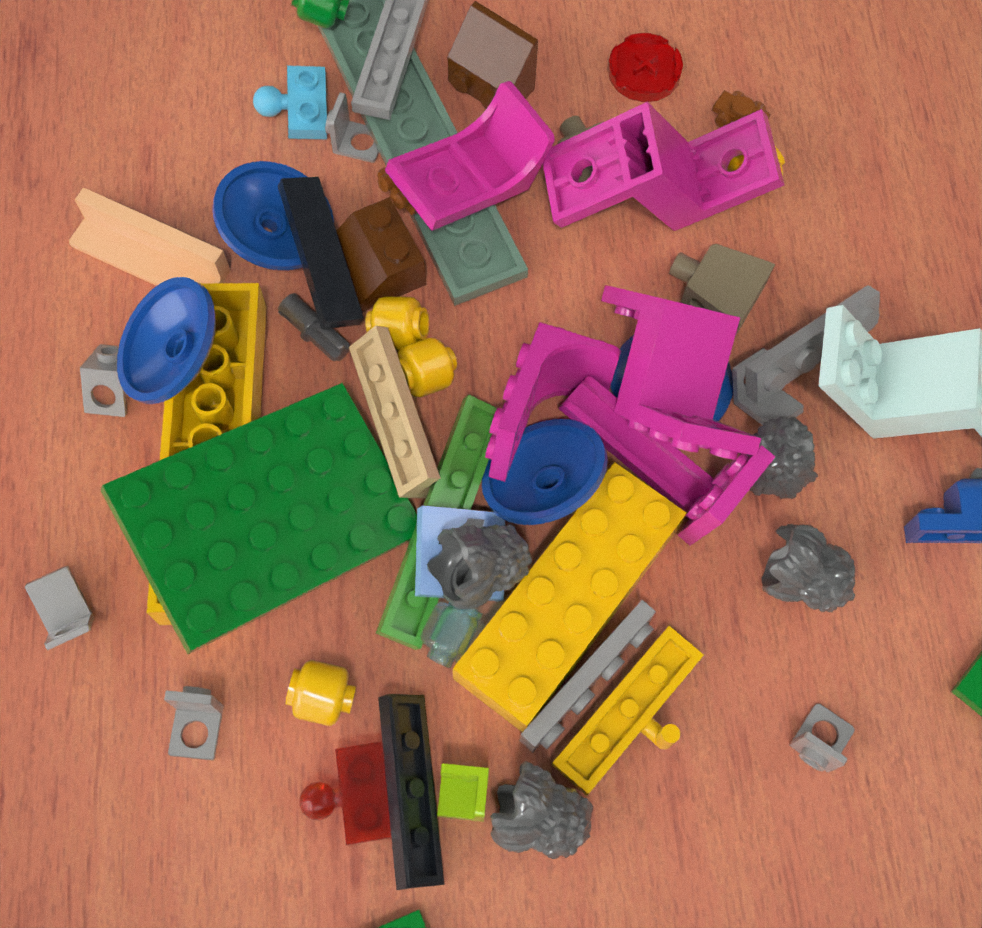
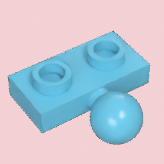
[253,66,327,140]

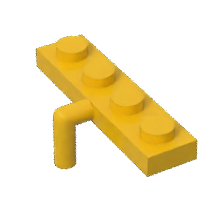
[552,626,704,796]

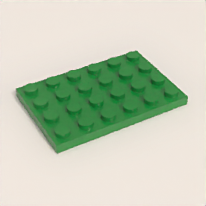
[101,383,417,654]

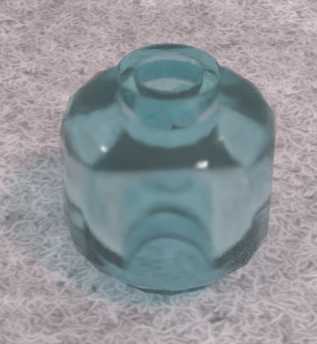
[420,602,486,668]

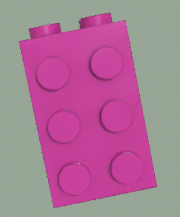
[385,81,555,231]
[485,322,621,482]

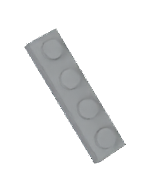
[351,0,429,120]
[745,285,880,404]
[519,600,656,753]

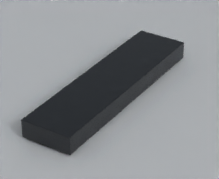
[277,176,364,329]
[378,694,445,890]

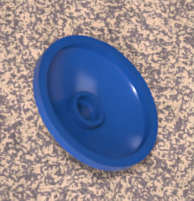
[212,161,334,270]
[117,277,216,404]
[482,419,608,525]

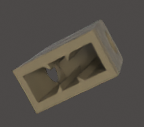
[669,244,775,337]

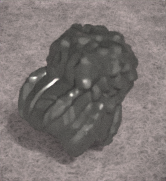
[747,416,818,499]
[427,524,531,610]
[762,524,855,612]
[490,761,593,859]

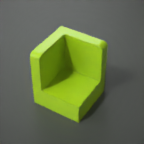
[437,764,489,822]

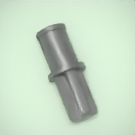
[278,293,350,361]

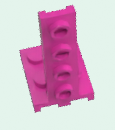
[559,376,775,546]

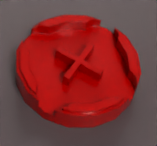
[607,33,683,102]

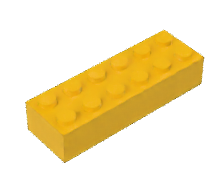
[453,462,687,732]

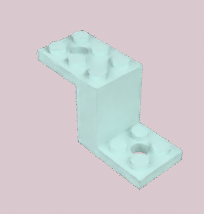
[819,305,982,439]

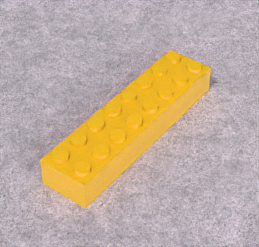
[146,283,267,625]

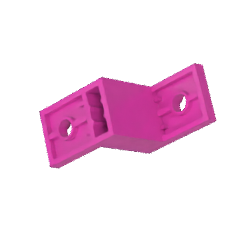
[543,101,785,231]
[601,285,761,460]

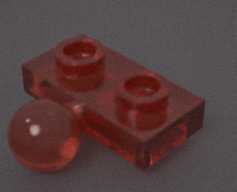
[299,742,392,846]

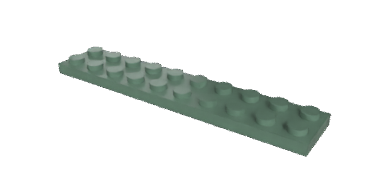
[318,0,528,306]

